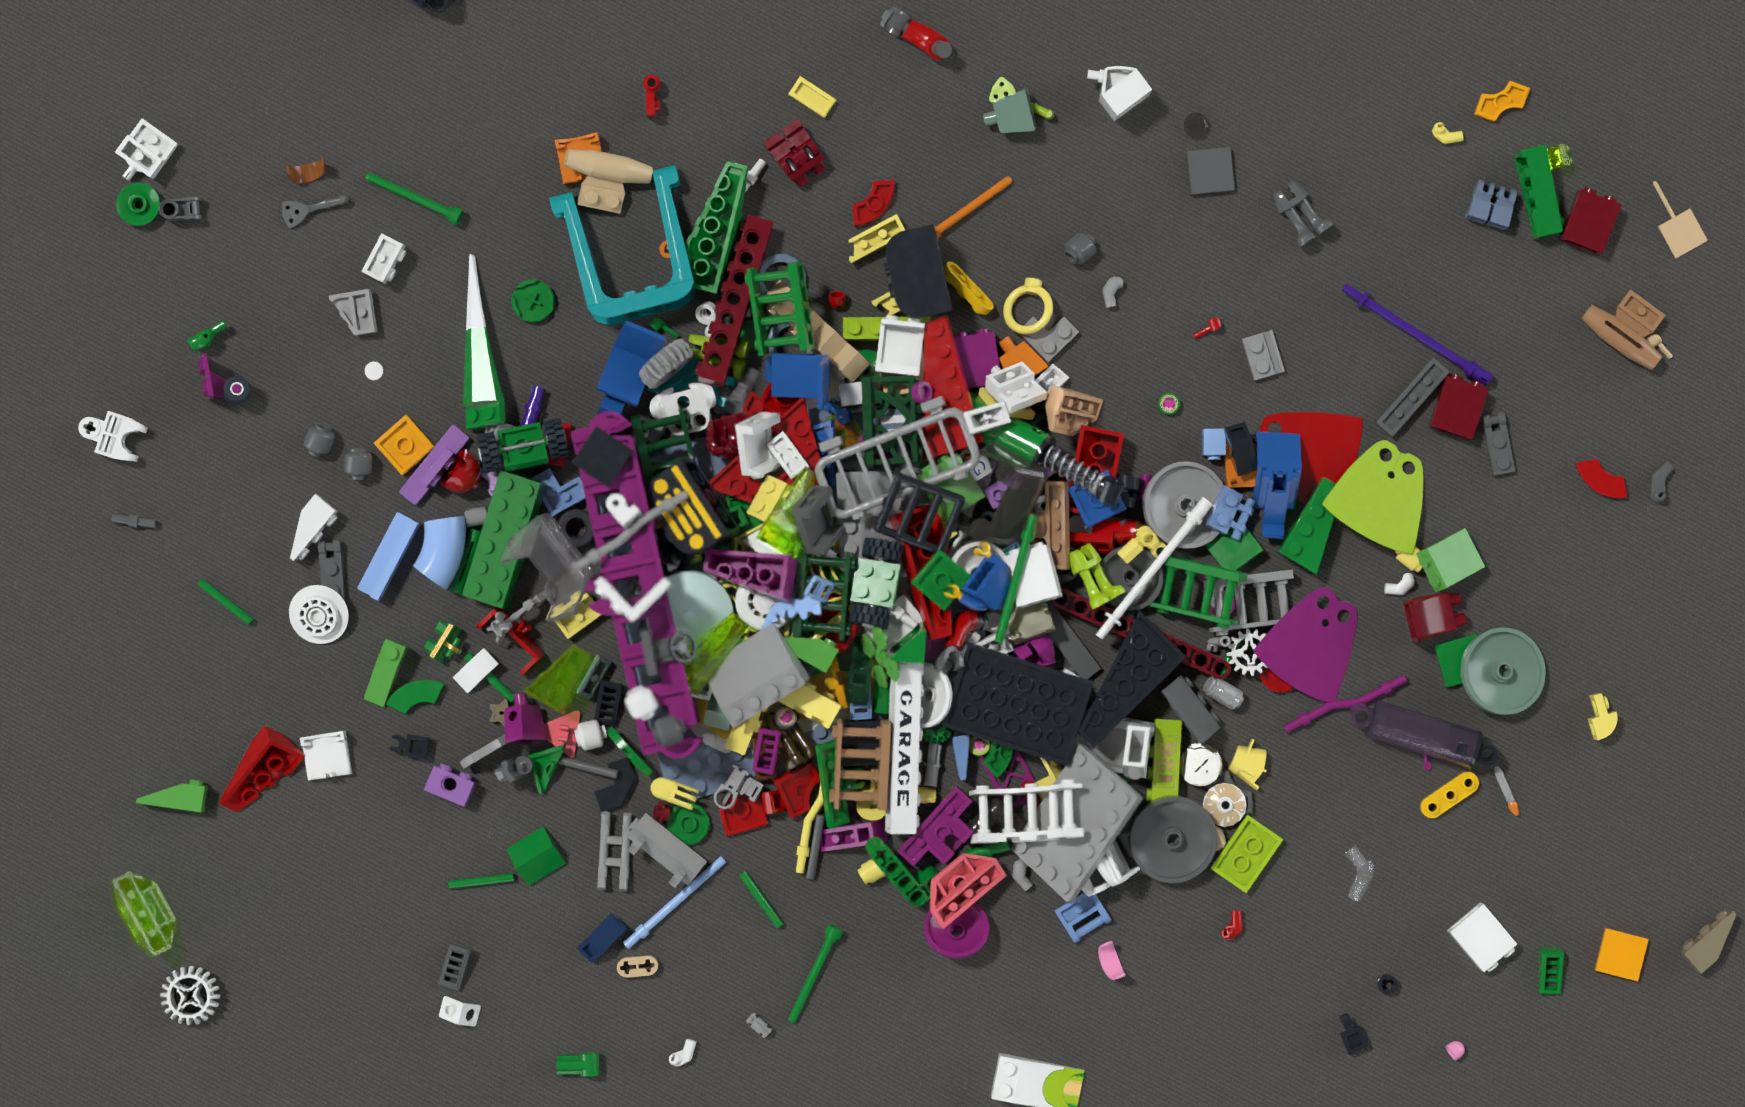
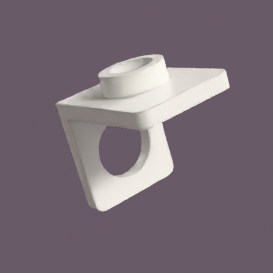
[439,996,481,1026]

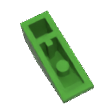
[784,637,839,673]
[364,639,409,707]
[136,779,208,812]

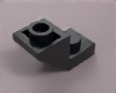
[1224,422,1257,476]

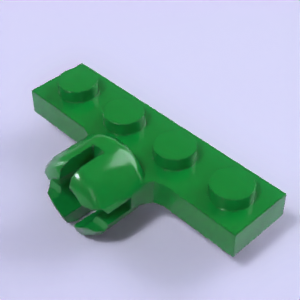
[815,739,866,829]

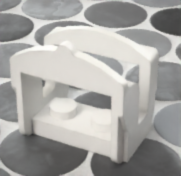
[1081,840,1140,896]

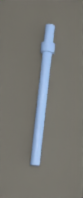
[623,856,726,949]

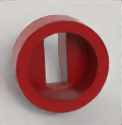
[828,291,846,309]

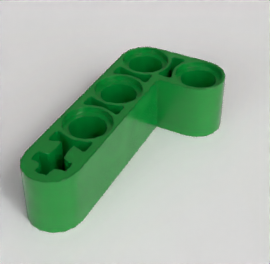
[865,837,939,907]

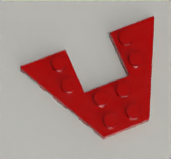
[709,398,825,519]

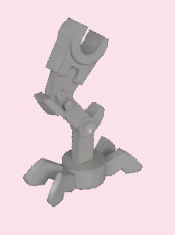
[486,590,550,644]

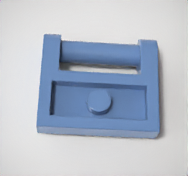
[1054,892,1112,943]

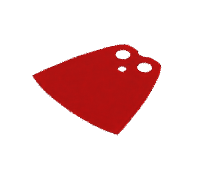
[1259,412,1362,504]

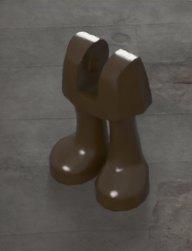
[764,705,817,772]

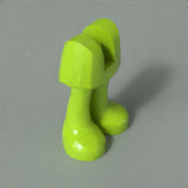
[1070,543,1126,610]

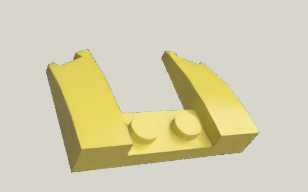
[849,214,905,316]

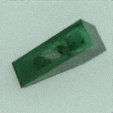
[846,636,876,705]

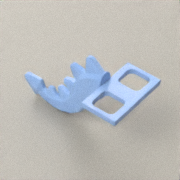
[761,575,836,629]

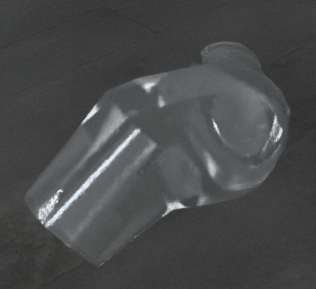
[1345,845,1374,901]

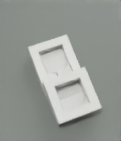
[453,648,499,694]

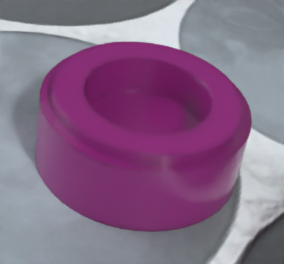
[911,381,933,404]

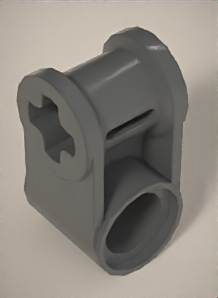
[159,197,202,221]

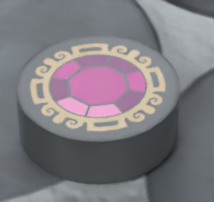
[774,706,797,729]

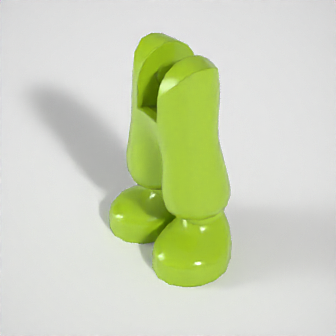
[688,334,750,380]

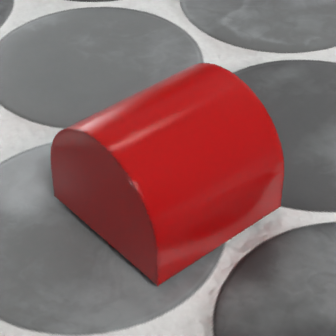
[761,790,786,815]

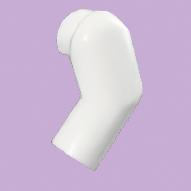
[1384,573,1415,595]
[669,1039,696,1067]

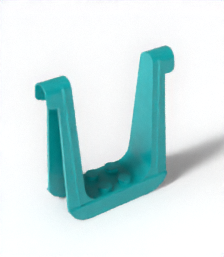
[549,165,696,325]

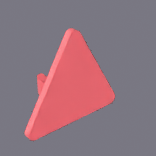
[544,710,580,758]

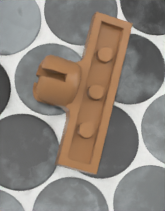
[1024,481,1070,569]

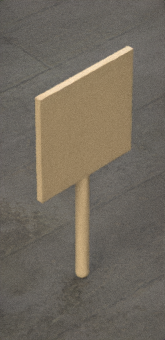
[1653,181,1708,259]

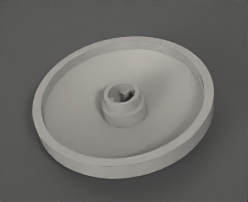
[1143,462,1224,549]

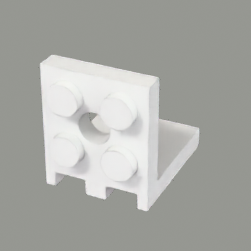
[595,577,673,622]

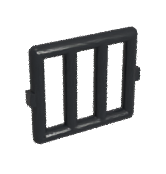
[875,472,965,553]

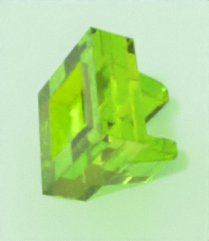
[1547,144,1573,170]

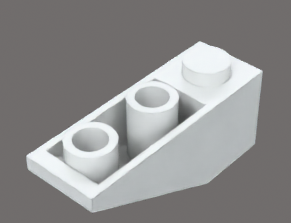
[290,494,338,561]

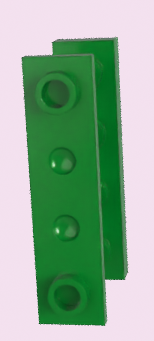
[745,261,815,356]
[1150,555,1248,628]

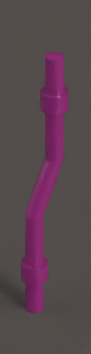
[1283,674,1407,733]

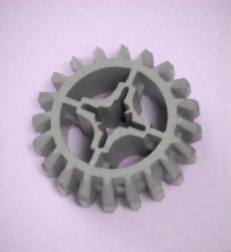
[639,339,694,389]

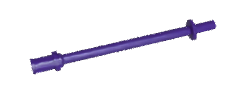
[1341,283,1493,386]

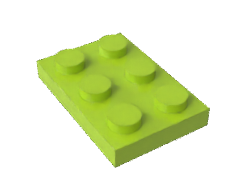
[1210,815,1283,893]

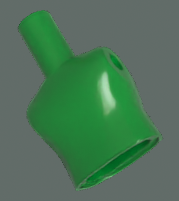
[187,320,227,352]

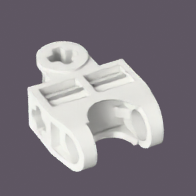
[79,411,148,462]

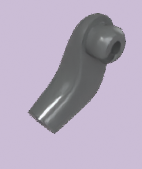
[1650,461,1674,502]

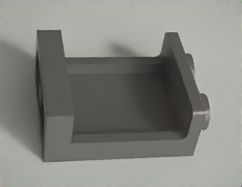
[791,485,845,555]

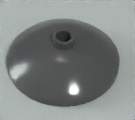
[1101,546,1163,610]

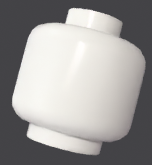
[625,686,658,721]
[574,719,607,750]

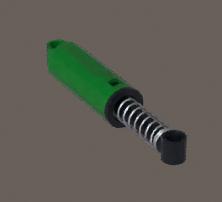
[969,391,1125,506]

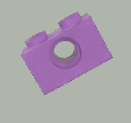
[424,763,476,807]

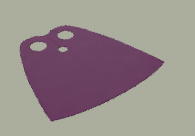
[1253,587,1357,702]

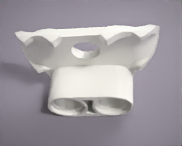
[650,383,716,435]

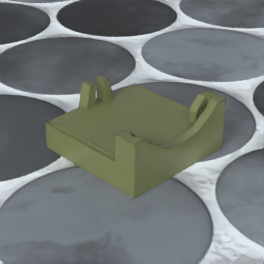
[1002,601,1056,645]

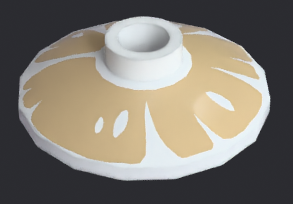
[1203,783,1246,827]

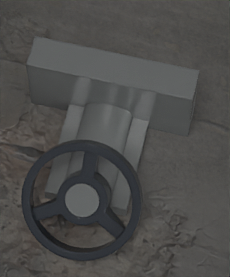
[640,630,697,676]

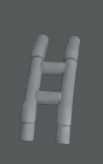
[597,811,632,892]

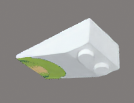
[991,1053,1085,1107]

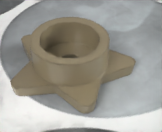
[489,699,509,727]

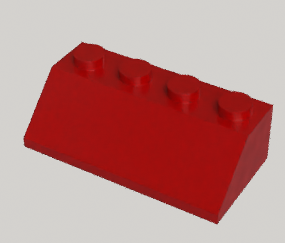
[1069,425,1124,520]

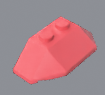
[930,853,1007,929]

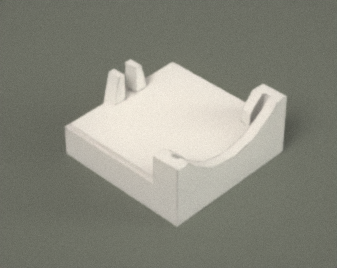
[300,730,352,780]

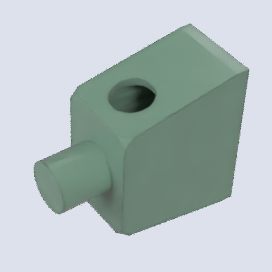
[983,88,1037,133]

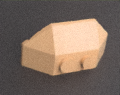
[1045,385,1103,436]

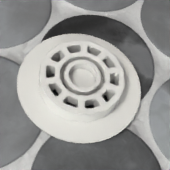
[289,585,349,644]
[735,586,795,631]

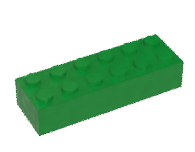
[462,470,547,609]

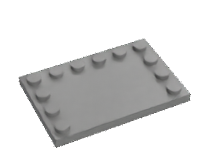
[1011,744,1142,903]

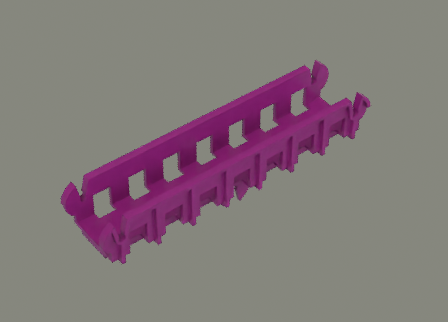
[571,411,703,758]

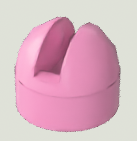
[1445,1041,1465,1060]

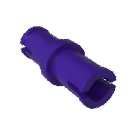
[520,386,546,426]

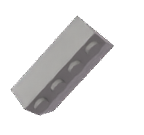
[836,471,903,559]
[701,623,810,728]

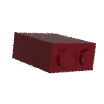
[1559,187,1622,255]
[1428,374,1488,440]

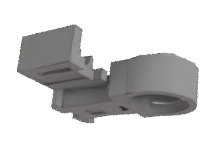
[714,765,764,810]

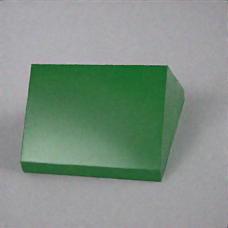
[890,621,926,664]
[506,826,566,886]

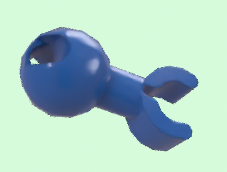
[823,398,853,424]

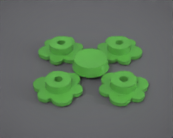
[860,627,900,688]

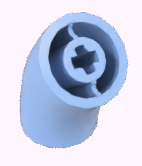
[413,516,466,590]

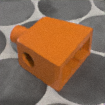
[998,336,1048,376]

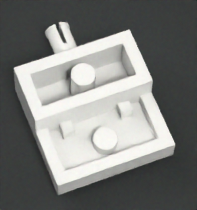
[115,118,179,181]
[985,362,1047,413]

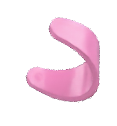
[1098,941,1126,980]

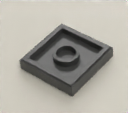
[1187,147,1235,195]

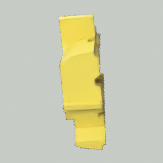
[1228,739,1267,791]

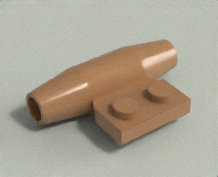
[1581,289,1666,370]

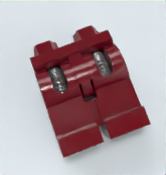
[763,118,825,187]

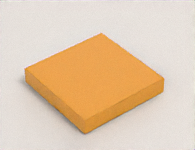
[374,415,435,476]
[1594,928,1649,981]

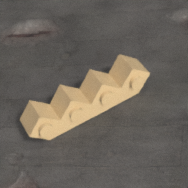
[766,280,870,383]

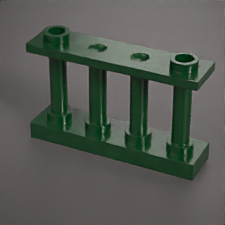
[631,405,696,489]
[792,548,857,640]

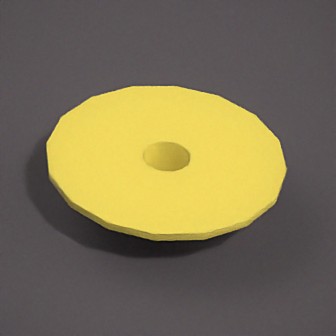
[856,801,886,821]

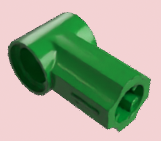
[556,1052,600,1077]

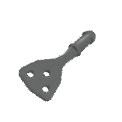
[282,194,349,228]

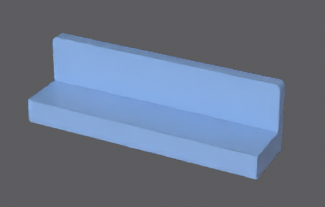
[358,512,420,601]

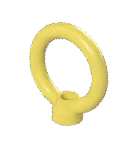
[1003,278,1053,335]

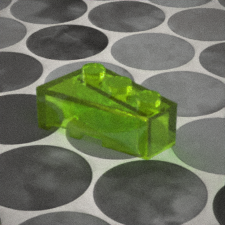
[523,644,596,714]

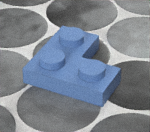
[532,468,585,517]

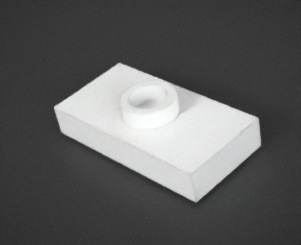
[766,431,809,480]

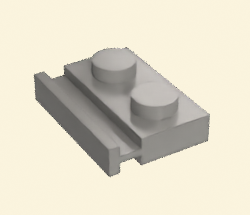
[1241,330,1285,381]

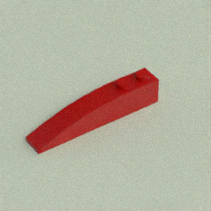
[890,505,952,641]

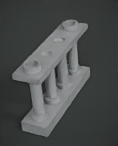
[1203,570,1294,636]

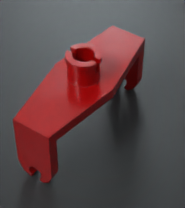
[476,607,545,675]

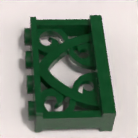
[861,375,923,466]

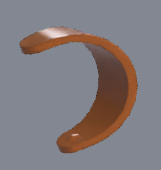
[286,158,325,184]

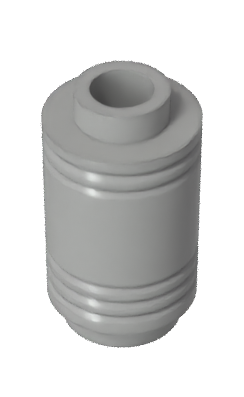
[1203,676,1244,710]

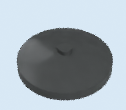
[1129,795,1217,883]

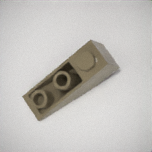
[1680,910,1737,974]

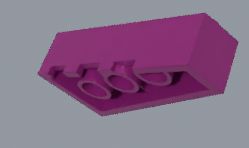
[703,549,797,603]

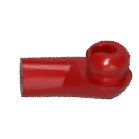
[1221,910,1243,940]

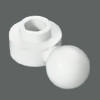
[695,301,717,337]

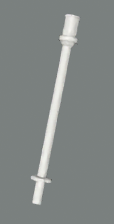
[1096,497,1213,640]

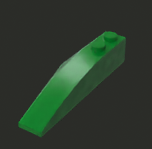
[685,161,748,296]

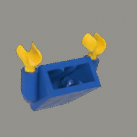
[944,542,1010,611]

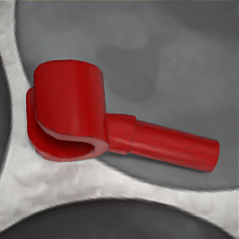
[1193,317,1221,339]

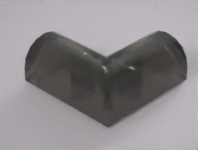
[966,795,1028,834]

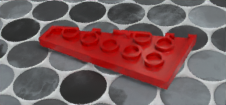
[921,316,984,461]

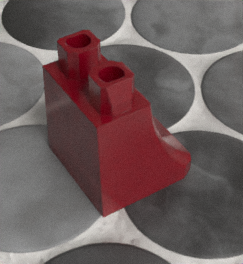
[1402,592,1467,642]

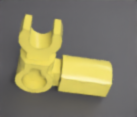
[1117,526,1166,564]

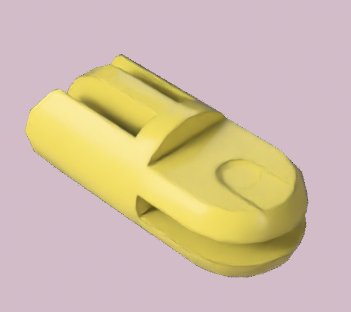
[651,777,699,810]

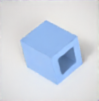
[1202,429,1226,460]

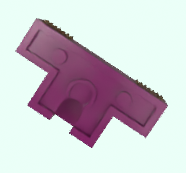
[897,785,974,866]

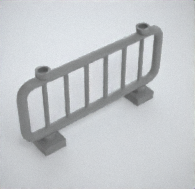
[815,396,980,520]

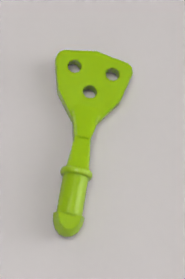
[989,77,1054,120]

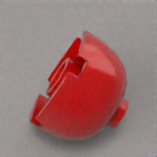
[440,449,482,493]

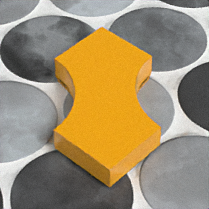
[1474,81,1530,122]

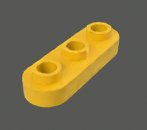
[943,261,994,315]
[1420,772,1479,818]

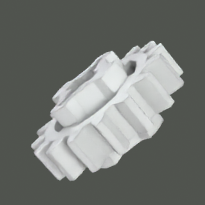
[1226,629,1268,676]

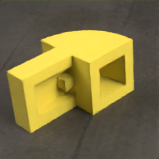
[1588,693,1618,740]

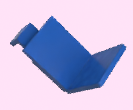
[596,321,666,415]
[765,353,831,410]
[1252,431,1302,539]

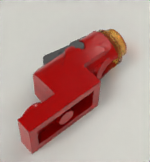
[1069,516,1147,553]

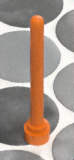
[935,176,1012,241]

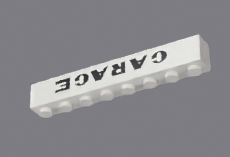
[885,662,925,834]

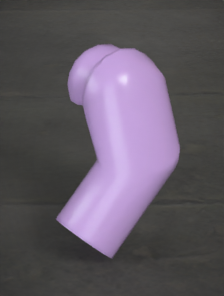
[480,467,499,496]

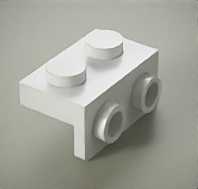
[361,233,406,284]

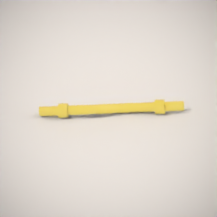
[796,783,824,873]

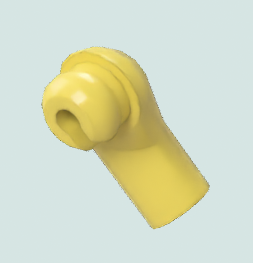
[1432,122,1463,144]

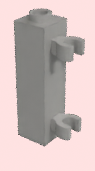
[627,813,707,888]

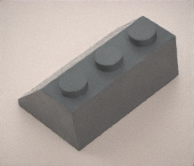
[1158,675,1220,744]

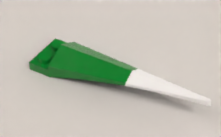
[463,254,505,430]

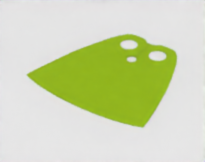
[1322,440,1423,555]

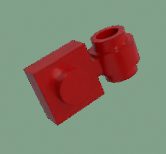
[643,74,661,118]

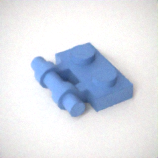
[1205,486,1255,541]

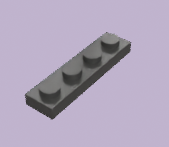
[1375,357,1450,437]

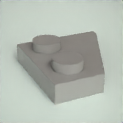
[329,289,377,336]

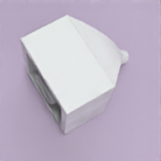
[1087,66,1152,122]

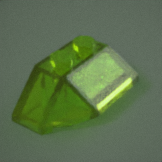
[110,871,177,958]

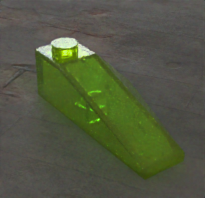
[756,466,816,558]
[682,612,749,696]

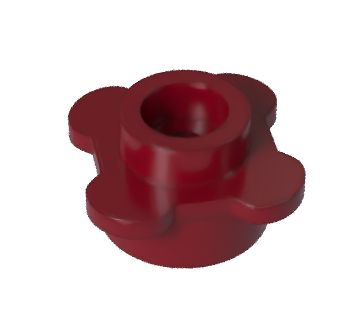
[653,801,670,824]

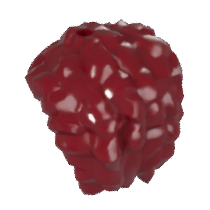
[705,412,750,460]

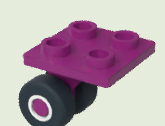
[198,353,250,405]

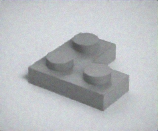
[1020,317,1079,363]

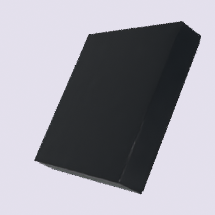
[572,426,633,488]

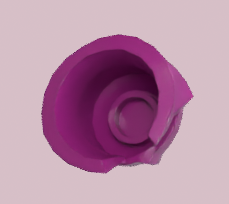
[1012,635,1056,667]

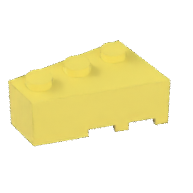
[778,681,841,729]

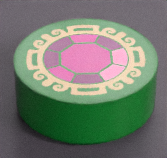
[1158,393,1180,415]

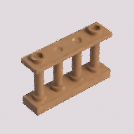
[829,718,891,810]

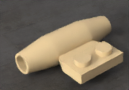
[564,149,653,213]

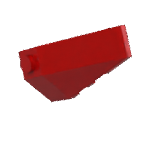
[219,725,305,812]

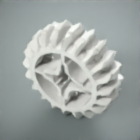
[160,966,220,1025]

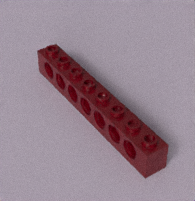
[695,214,773,389]

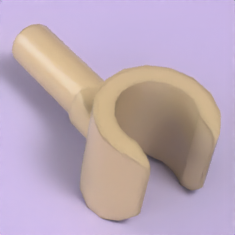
[1646,334,1673,359]

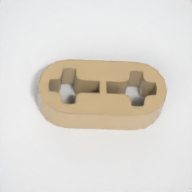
[617,955,658,978]

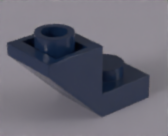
[576,913,627,963]

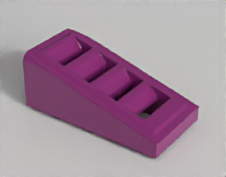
[752,728,781,775]

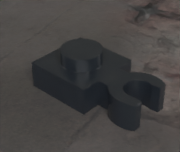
[390,734,430,759]

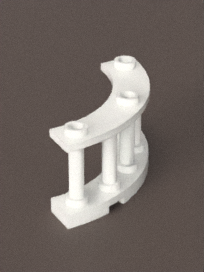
[969,780,1084,844]

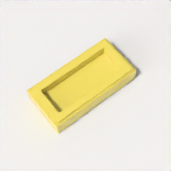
[788,76,836,119]

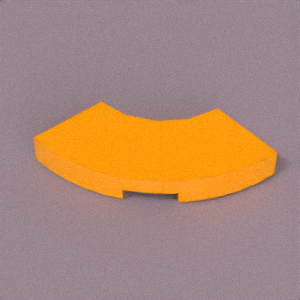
[830,656,848,710]

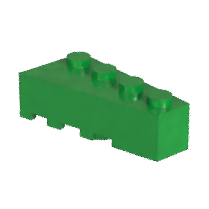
[1513,144,1565,240]
[1277,477,1336,574]

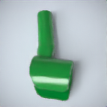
[650,318,680,339]

